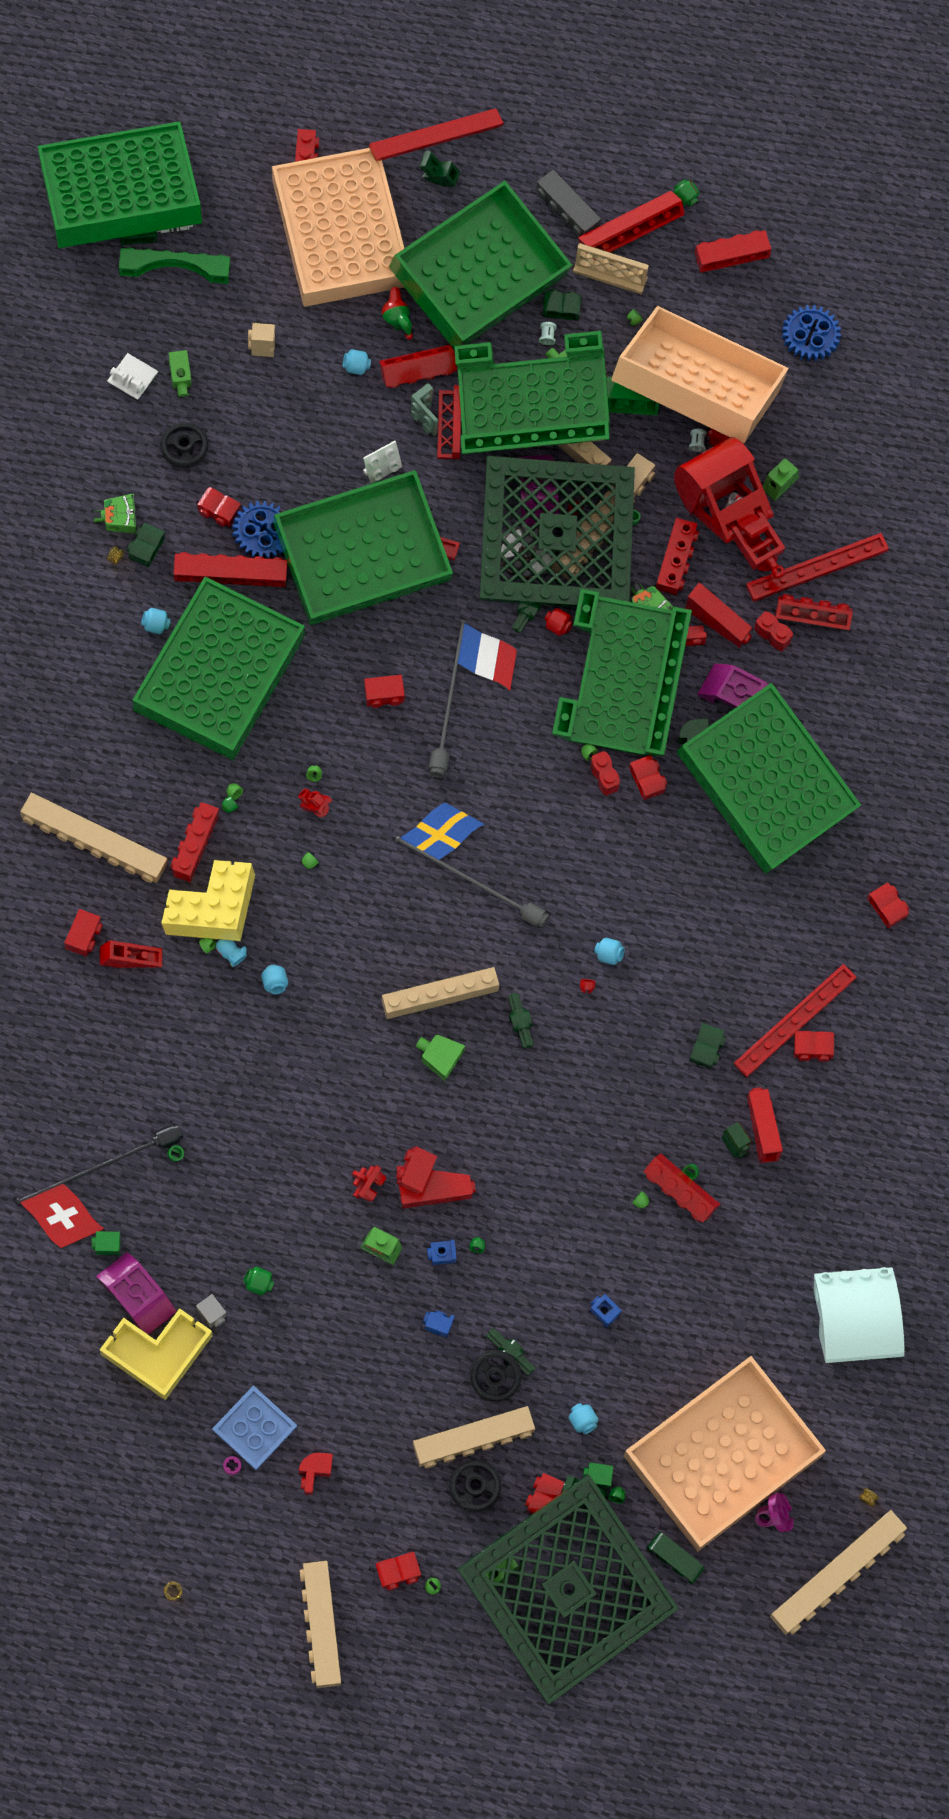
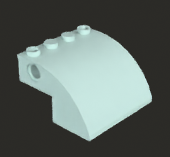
[814,1268,904,1363]

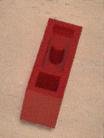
[100,940,162,968]

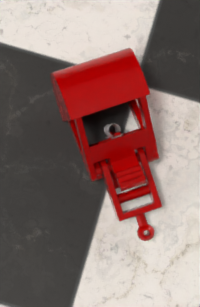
[674,437,785,579]

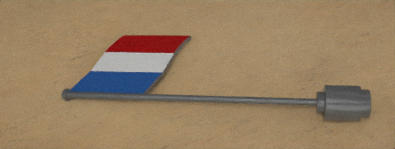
[428,620,517,778]

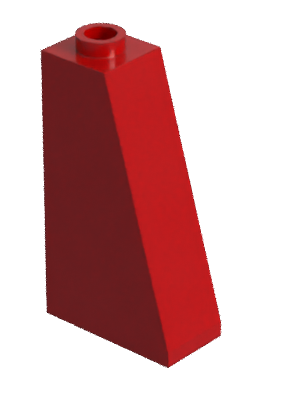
[685,583,752,648]
[747,1088,783,1163]
[396,1166,476,1209]

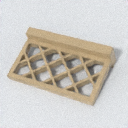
[573,243,649,295]

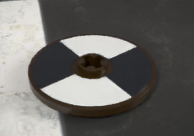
[501,527,555,580]

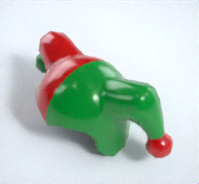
[382,286,413,340]

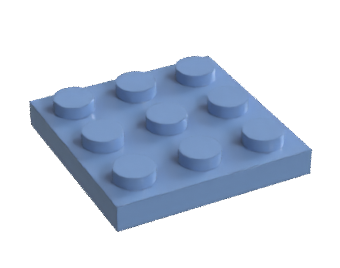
[212,1385,297,1471]

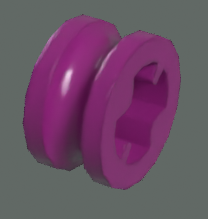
[223,1456,241,1476]

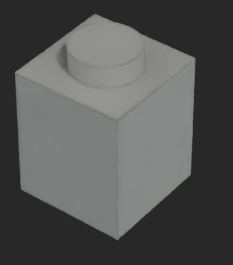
[196,1294,227,1328]

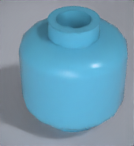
[343,349,371,375]
[141,608,170,634]
[595,938,625,965]
[261,965,288,994]
[569,1403,598,1434]

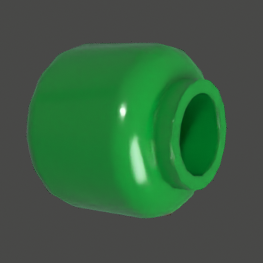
[673,179,700,207]
[243,1267,274,1296]

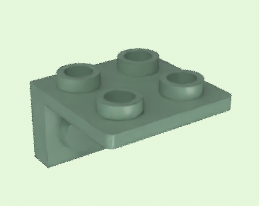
[410,383,438,436]

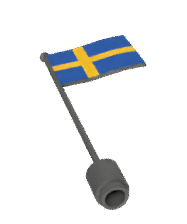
[395,803,549,928]

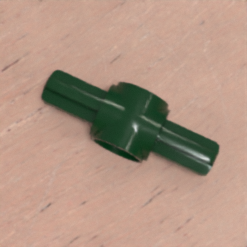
[512,603,541,633]
[508,993,534,1048]
[487,1329,535,1376]

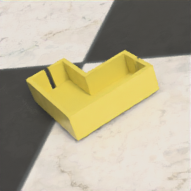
[162,860,255,941]
[100,1309,212,1400]

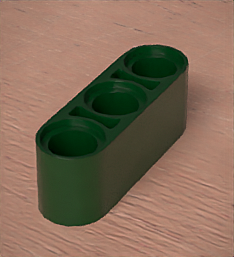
[647,1532,705,1584]

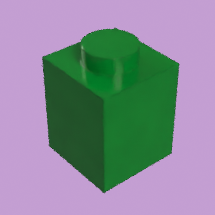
[92,1231,121,1255]
[583,1463,613,1489]

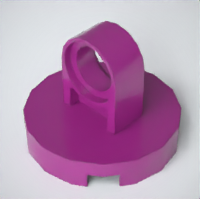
[755,1492,794,1533]

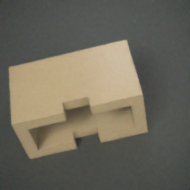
[248,323,275,357]

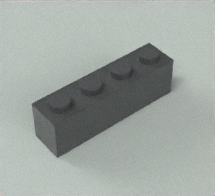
[536,170,601,236]

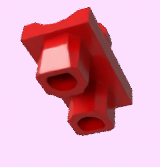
[298,788,332,817]
[351,1165,387,1202]

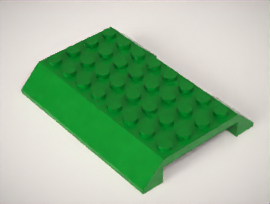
[454,331,610,454]
[552,589,692,756]

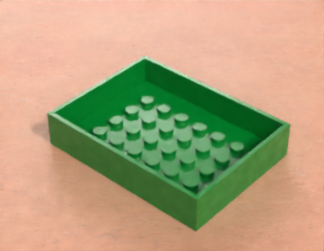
[38,122,202,248]
[388,181,572,350]
[273,470,453,625]
[132,577,305,761]
[676,683,861,874]

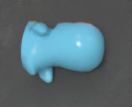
[216,939,247,967]

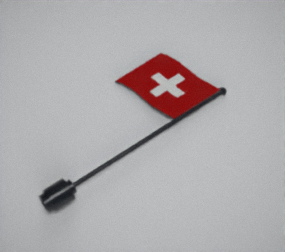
[15,1124,183,1248]

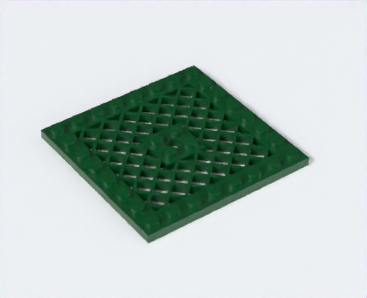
[479,456,635,607]
[457,1474,679,1705]

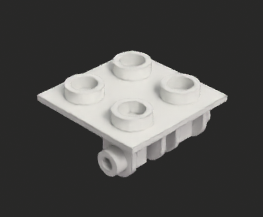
[107,353,158,400]
[363,441,402,484]

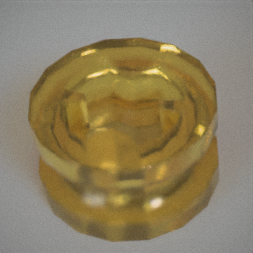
[107,546,124,565]
[859,1488,879,1507]
[164,1581,182,1601]

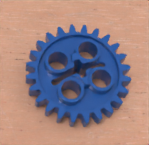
[782,305,841,362]
[232,501,283,559]

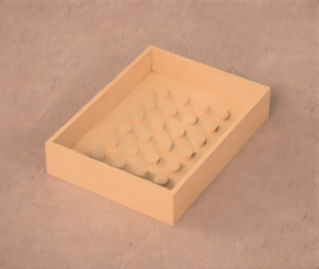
[272,148,404,307]
[611,306,789,444]
[623,1356,826,1552]

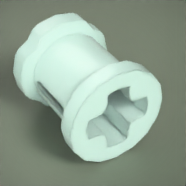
[539,322,556,345]
[689,429,707,452]

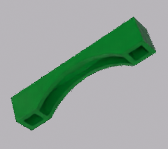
[119,247,230,284]

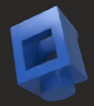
[427,1240,456,1265]
[590,1294,622,1328]
[423,1311,455,1338]

